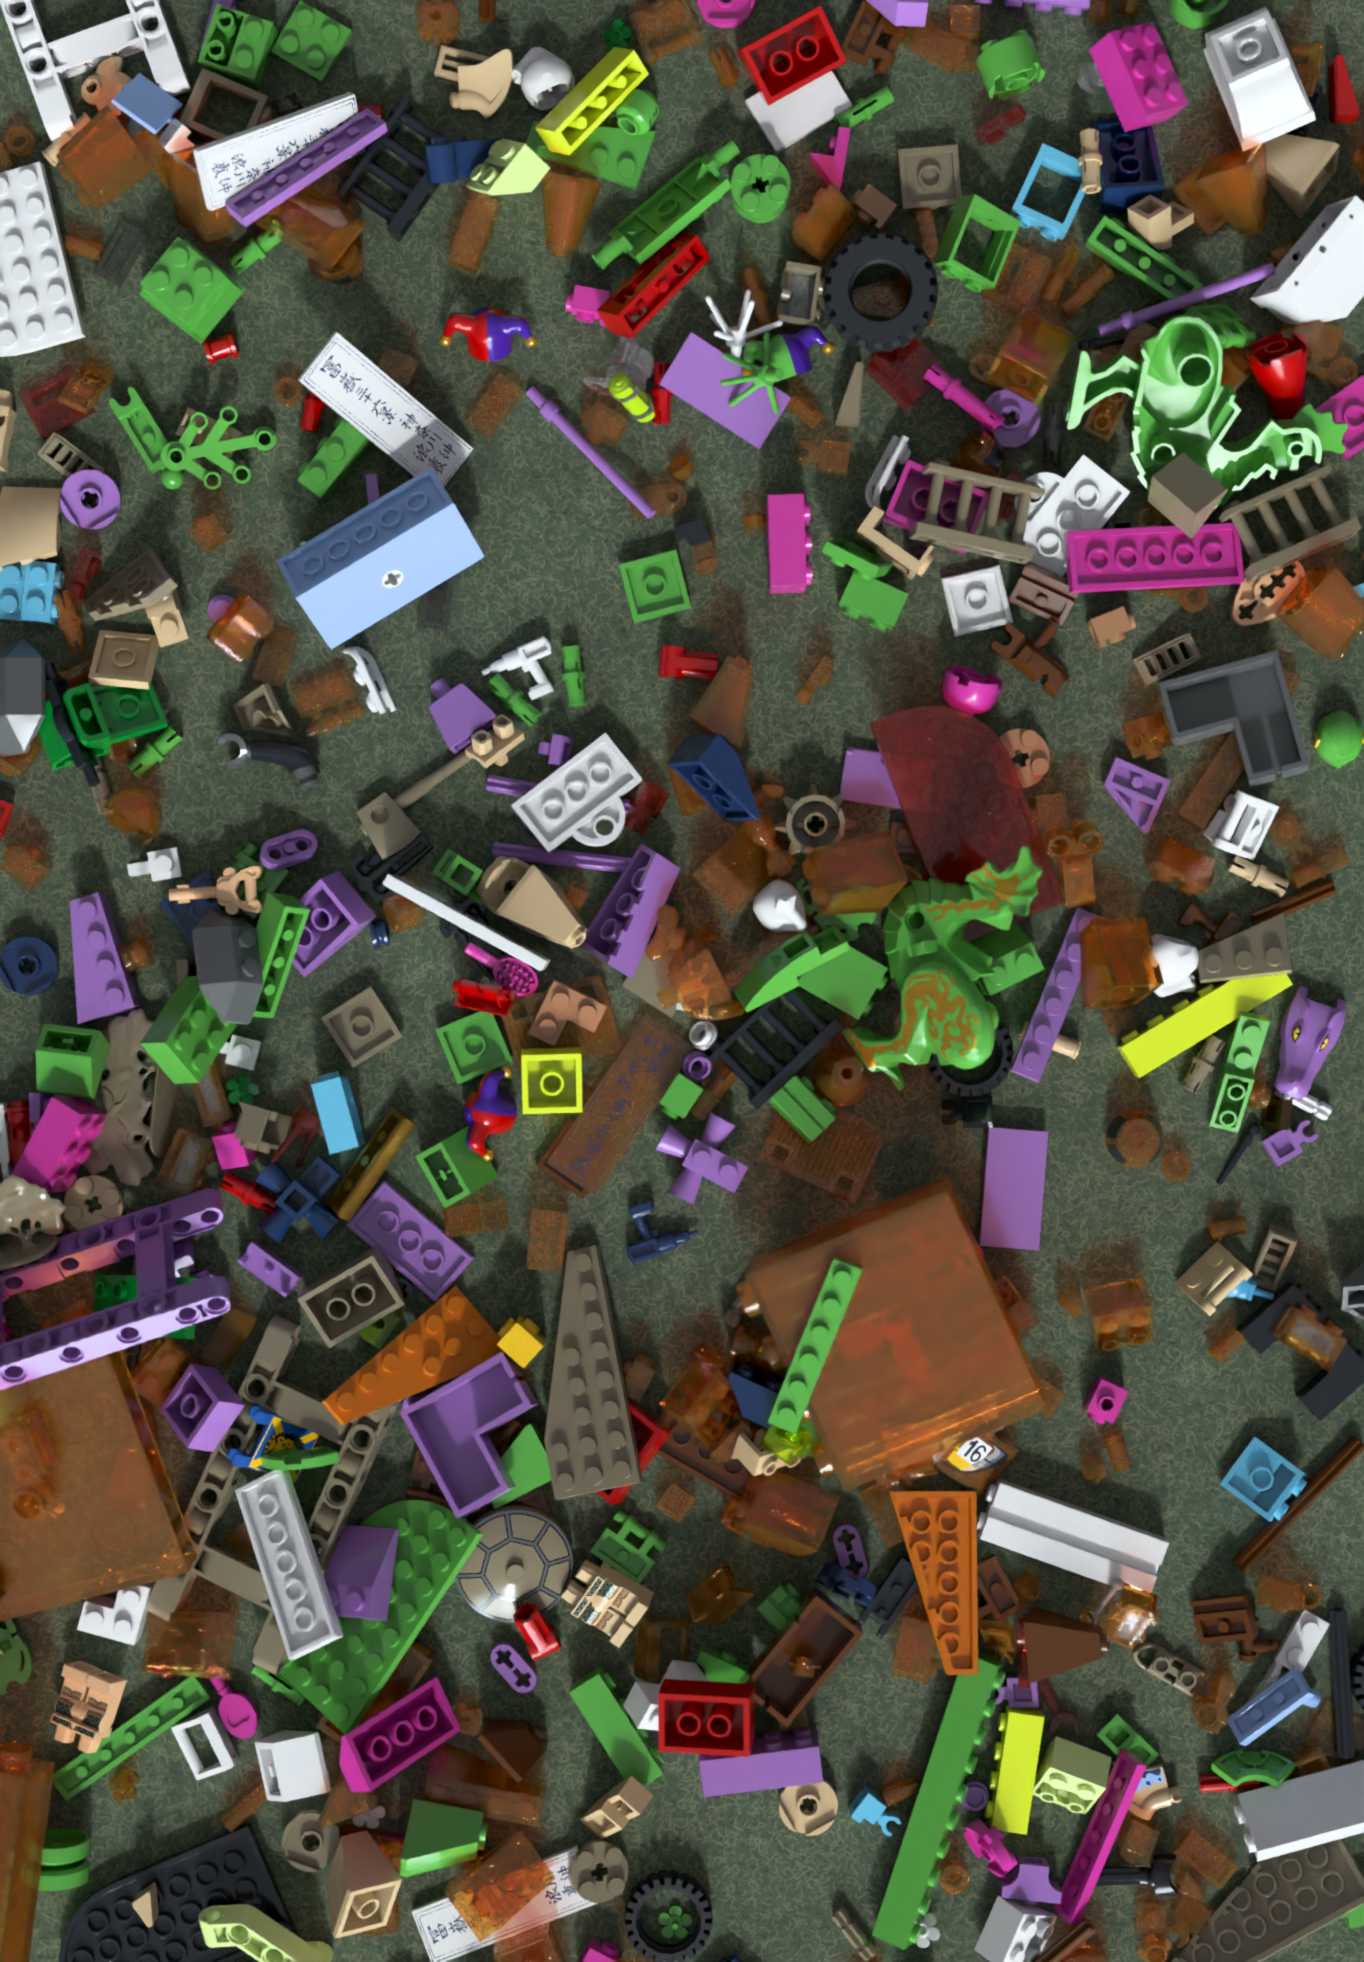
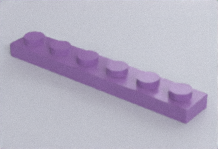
[225,108,388,227]
[1010,907,1104,1082]

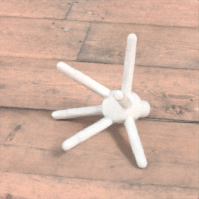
[705,290,783,359]

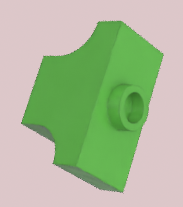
[432,848,484,906]
[696,1644,750,1683]

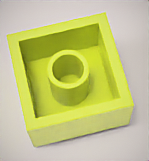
[521,1047,583,1114]

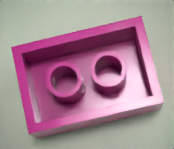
[1089,21,1189,132]
[883,460,990,555]
[766,494,812,594]
[11,1097,107,1193]

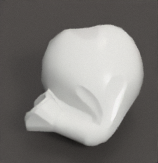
[512,47,575,111]
[753,879,807,933]
[1144,934,1199,997]

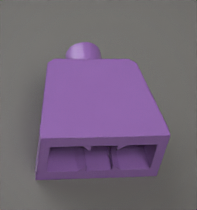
[428,678,497,755]

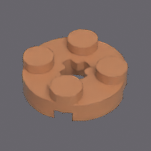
[990,728,1050,788]

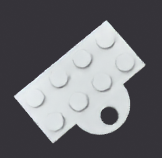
[1015,454,1131,577]
[511,733,642,854]

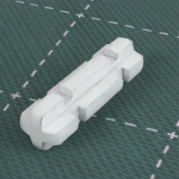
[1275,1088,1332,1120]

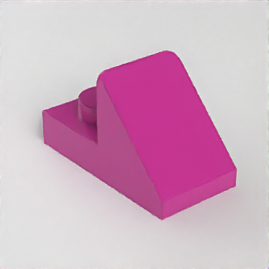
[809,127,851,195]

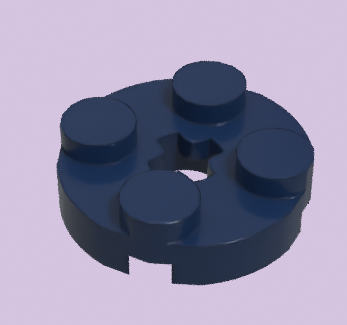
[0,936,60,996]
[816,1563,877,1607]

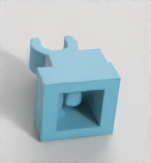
[848,1785,901,1836]

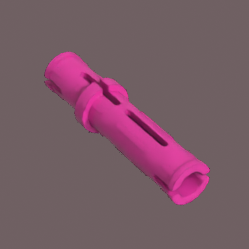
[924,363,1005,434]

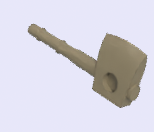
[356,750,474,860]

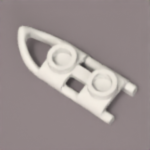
[865,435,911,509]
[343,647,397,714]

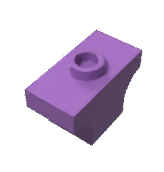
[998,1855,1062,1905]

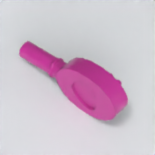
[464,942,538,996]
[204,1663,260,1739]

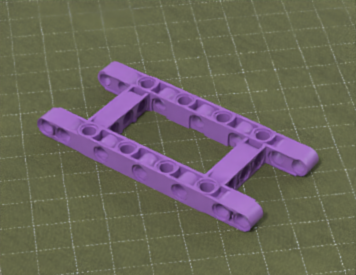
[0,1188,231,1390]

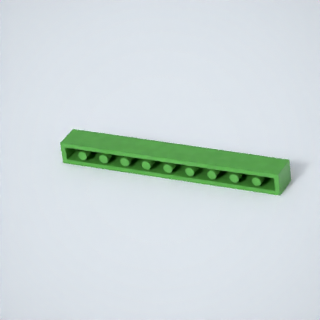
[872,1652,1006,1950]

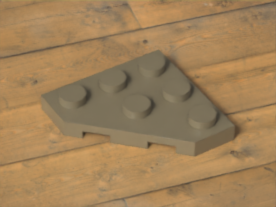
[82,547,178,621]

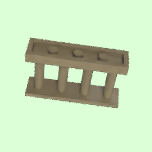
[909,460,1045,564]
[1216,464,1362,584]

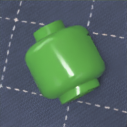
[616,89,660,136]

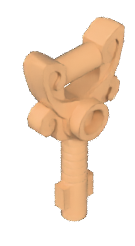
[169,866,263,915]

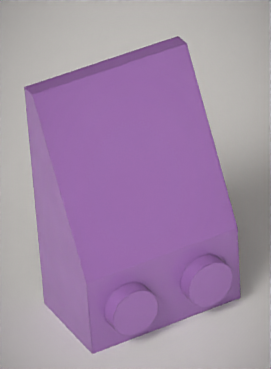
[292,871,376,977]
[324,1525,399,1621]

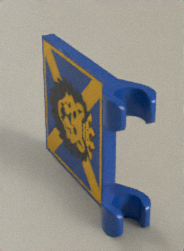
[226,1405,320,1484]

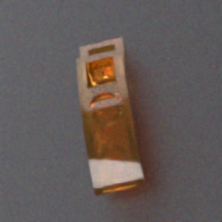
[1082,322,1159,442]

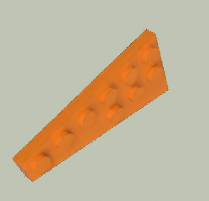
[322,1286,504,1425]
[889,1491,978,1675]

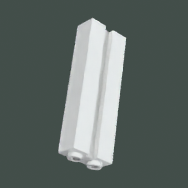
[977,1478,1169,1599]
[1234,1760,1364,1862]

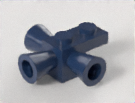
[255,1155,342,1242]

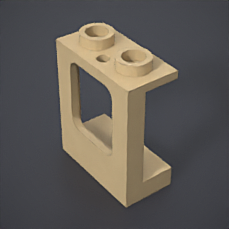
[854,506,934,580]

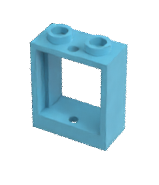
[1010,143,1086,241]
[311,1071,366,1154]

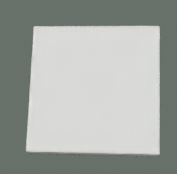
[941,565,1013,637]

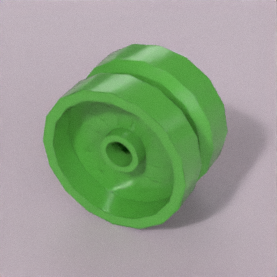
[23,1829,90,1891]

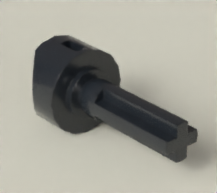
[1095,1854,1179,1897]

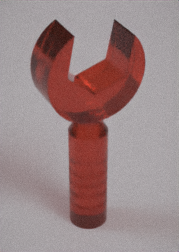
[1017,1618,1030,1688]
[1038,1678,1080,1738]

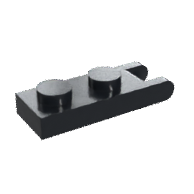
[857,1555,918,1639]

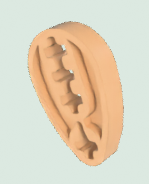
[1230,552,1306,627]

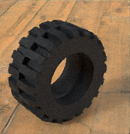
[823,231,938,353]

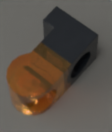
[675,518,718,578]

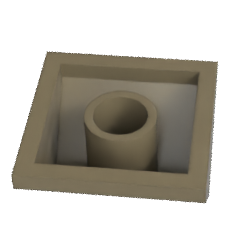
[1147,452,1229,538]

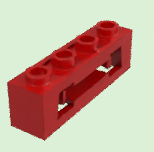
[596,231,710,339]

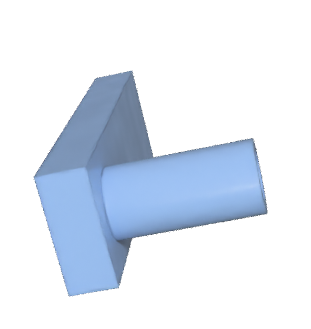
[1226,1668,1321,1746]

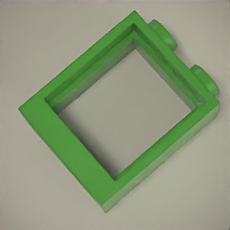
[933,194,1021,292]

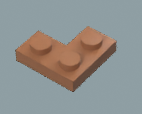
[528,979,607,1046]

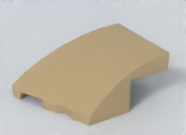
[0,486,62,572]

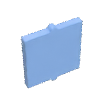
[111,73,183,134]

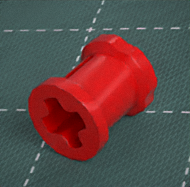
[203,331,240,365]

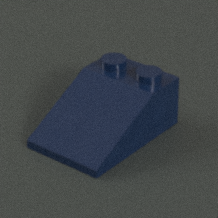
[1091,119,1165,214]
[667,733,761,822]

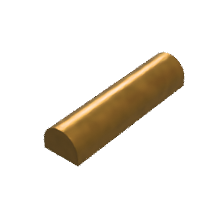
[326,1107,417,1221]

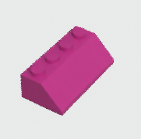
[339,1676,461,1792]

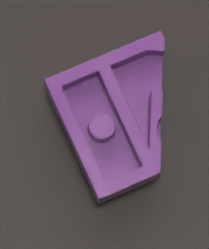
[1103,757,1171,834]

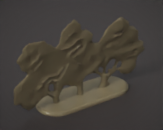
[81,1008,177,1186]
[0,1175,66,1271]

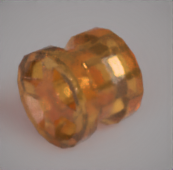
[119,937,153,973]
[939,1858,969,1895]

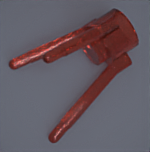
[261,1106,321,1168]

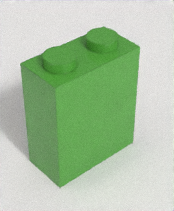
[798,946,889,1020]

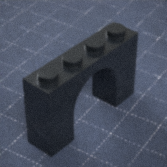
[1236,1282,1364,1421]

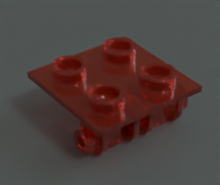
[864,338,948,411]

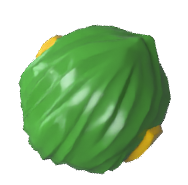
[1314,710,1364,768]

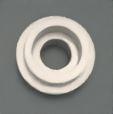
[689,1021,718,1050]

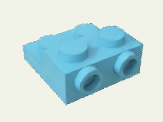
[0,561,65,625]
[1220,1436,1307,1522]

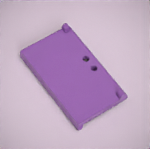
[839,746,935,813]

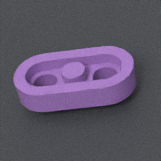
[259,829,318,870]

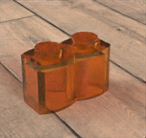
[206,591,276,664]

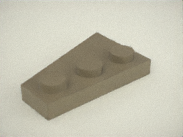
[1198,913,1291,983]

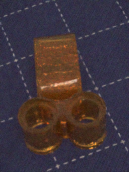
[1042,819,1104,909]

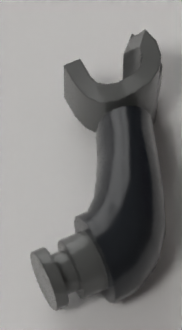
[215,733,320,790]

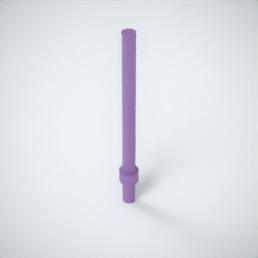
[1097,263,1275,337]
[526,386,656,519]

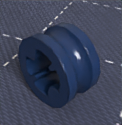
[370,919,391,948]

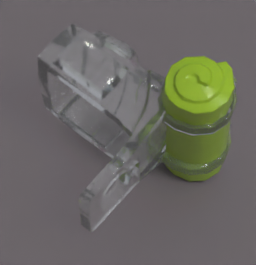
[582,336,656,423]

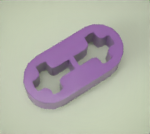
[833,1522,868,1578]
[490,1641,537,1693]

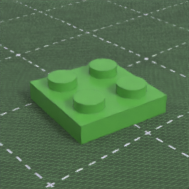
[270,0,353,84]
[822,537,894,580]
[619,550,691,623]
[436,1011,513,1084]

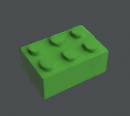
[140,976,237,1083]

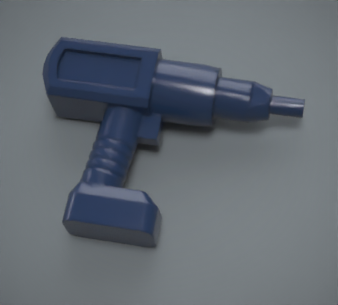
[627,1200,699,1263]

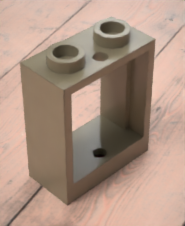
[179,68,274,143]

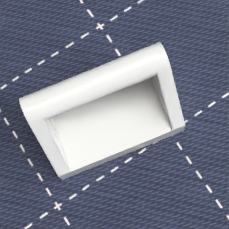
[171,1705,239,1780]

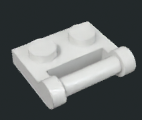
[1211,790,1279,860]

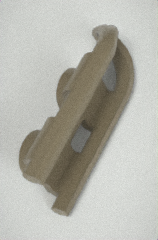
[1132,1642,1206,1697]

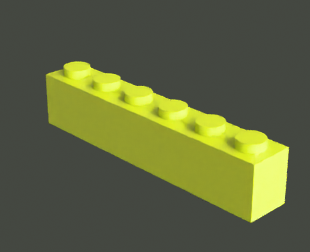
[1117,974,1293,1078]

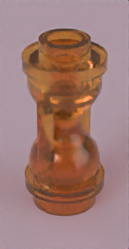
[744,812,796,879]

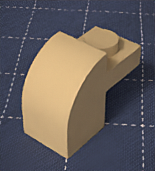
[1128,195,1194,250]
[145,588,190,648]

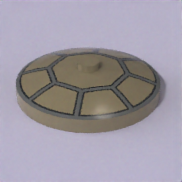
[455,1505,573,1622]

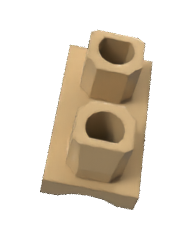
[465,714,525,768]

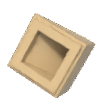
[132,1882,159,1928]

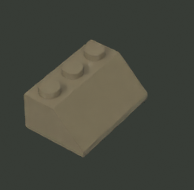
[297,1245,405,1348]

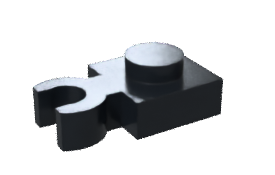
[942,1096,993,1128]

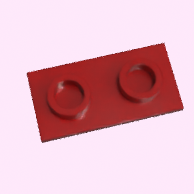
[453,977,518,1017]

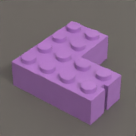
[400,1352,538,1518]

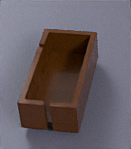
[740,1587,864,1727]

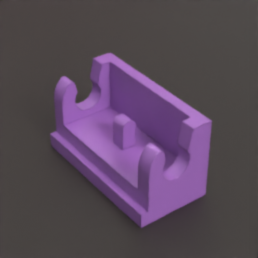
[238,1239,304,1298]

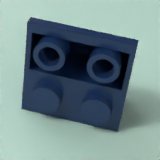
[728,1360,784,1430]

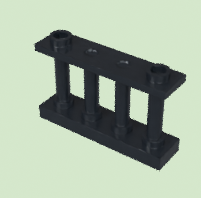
[337,96,466,242]
[707,989,843,1110]

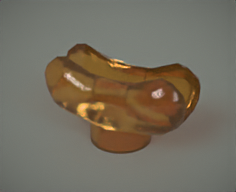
[645,905,687,962]

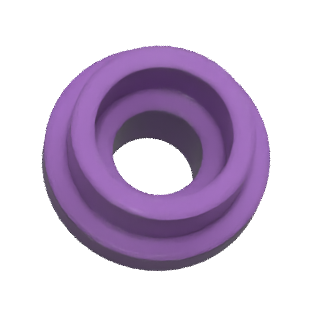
[682,1051,711,1081]

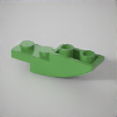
[734,925,850,1012]
[1209,1011,1270,1133]

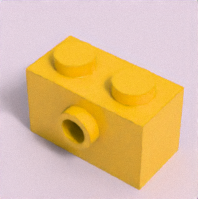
[497,1315,547,1369]

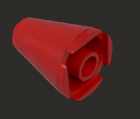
[1246,333,1308,420]

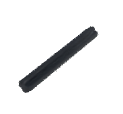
[1329,1608,1355,1759]

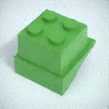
[139,237,246,344]

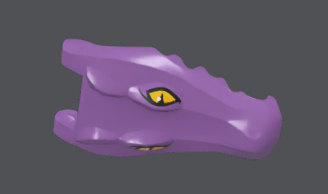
[1274,985,1346,1099]

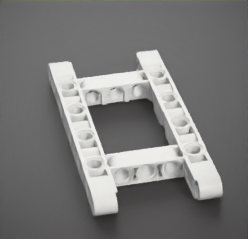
[0,0,192,142]

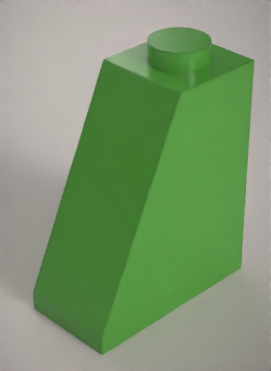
[487,1419,551,1509]

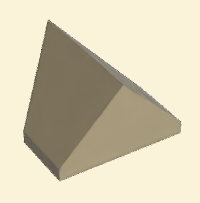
[232,683,298,739]

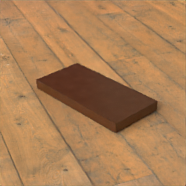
[656,1393,762,1504]

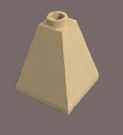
[1250,134,1340,218]
[496,864,587,949]

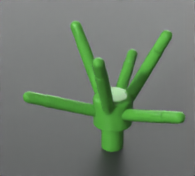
[720,332,784,415]

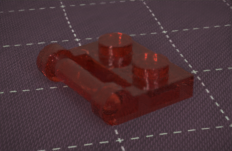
[18,364,96,440]

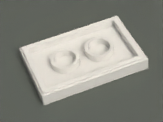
[745,71,852,154]

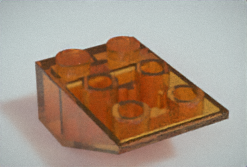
[445,1830,555,1942]

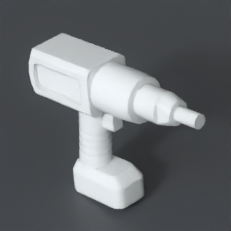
[481,636,554,701]

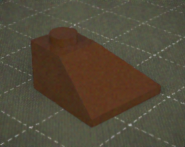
[477,1718,548,1783]

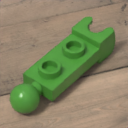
[109,387,184,489]

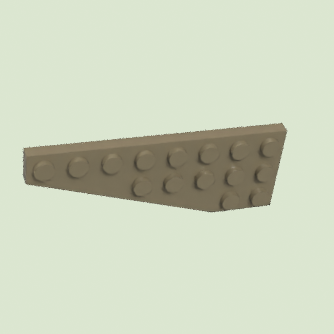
[544,1245,643,1500]
[1171,1838,1364,1962]

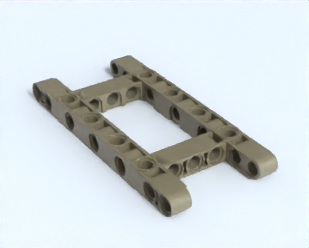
[146,1315,400,1675]

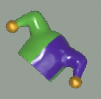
[742,326,835,382]

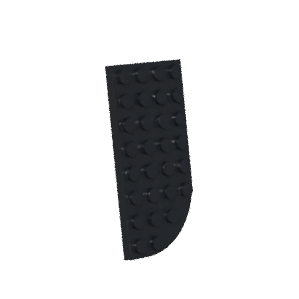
[59,1822,297,1962]

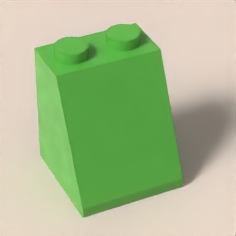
[964,918,1044,996]
[400,1799,488,1877]

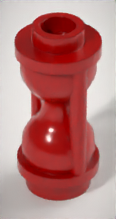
[5,1100,34,1167]

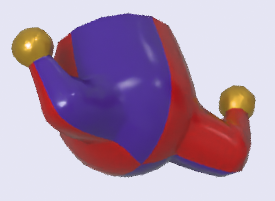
[439,306,537,361]
[463,1065,517,1162]

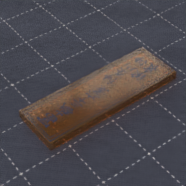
[547,1015,695,1196]

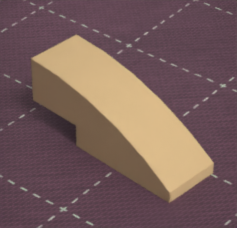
[579,1776,654,1839]

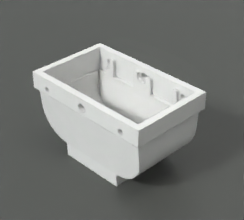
[1203,6,1316,152]
[1250,196,1364,324]

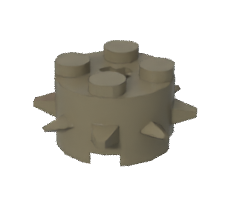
[774,784,856,866]

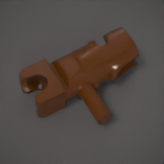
[989,622,1070,697]

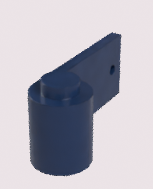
[425,137,507,183]

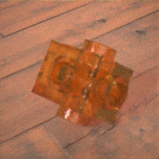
[415,0,460,49]
[1122,712,1173,761]

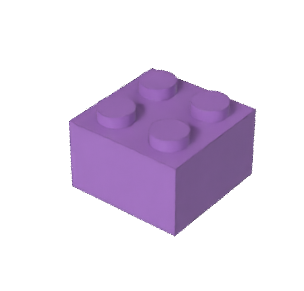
[159,1363,245,1452]

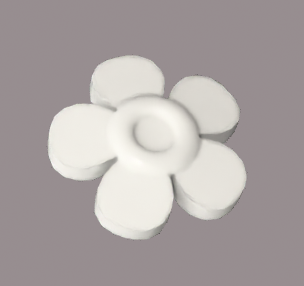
[351,1796,385,1829]
[917,1913,940,1948]

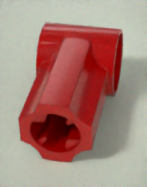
[657,645,718,680]
[513,1602,562,1661]

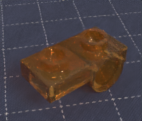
[1190,1667,1236,1735]

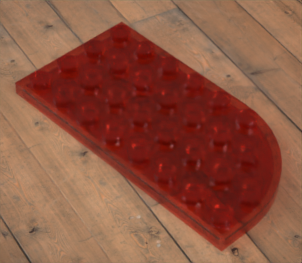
[869,706,1065,942]

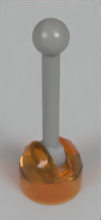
[1076,1578,1124,1627]

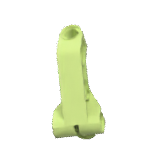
[198,1904,333,1962]

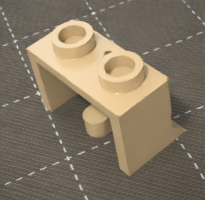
[731,1427,806,1476]

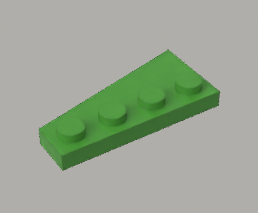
[526,121,656,190]

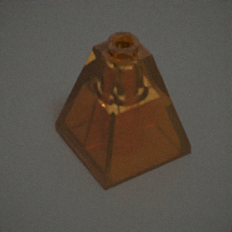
[1194,142,1267,236]

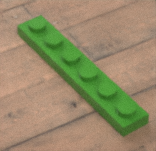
[767,1256,863,1434]
[49,1673,212,1801]

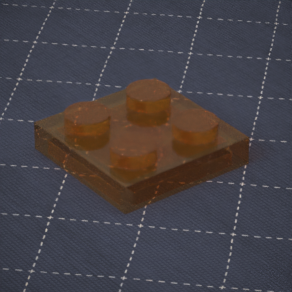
[124,1338,207,1407]

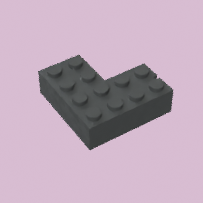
[1158,650,1309,787]

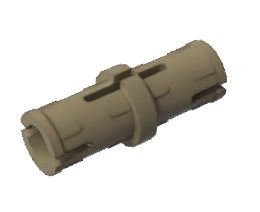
[1180,1035,1226,1095]

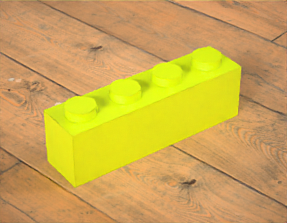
[535,47,649,155]
[984,1704,1045,1835]

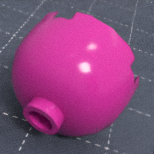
[942,666,1004,718]

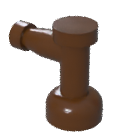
[1239,1616,1278,1662]

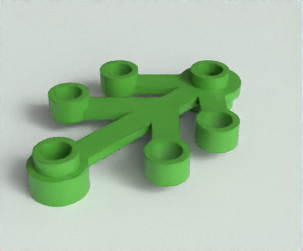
[161,405,276,490]

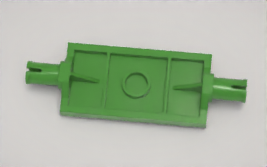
[591,138,740,269]

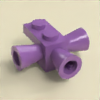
[656,1112,748,1204]

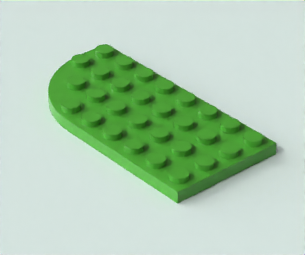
[279,1500,484,1735]

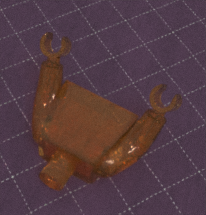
[657,921,754,1020]

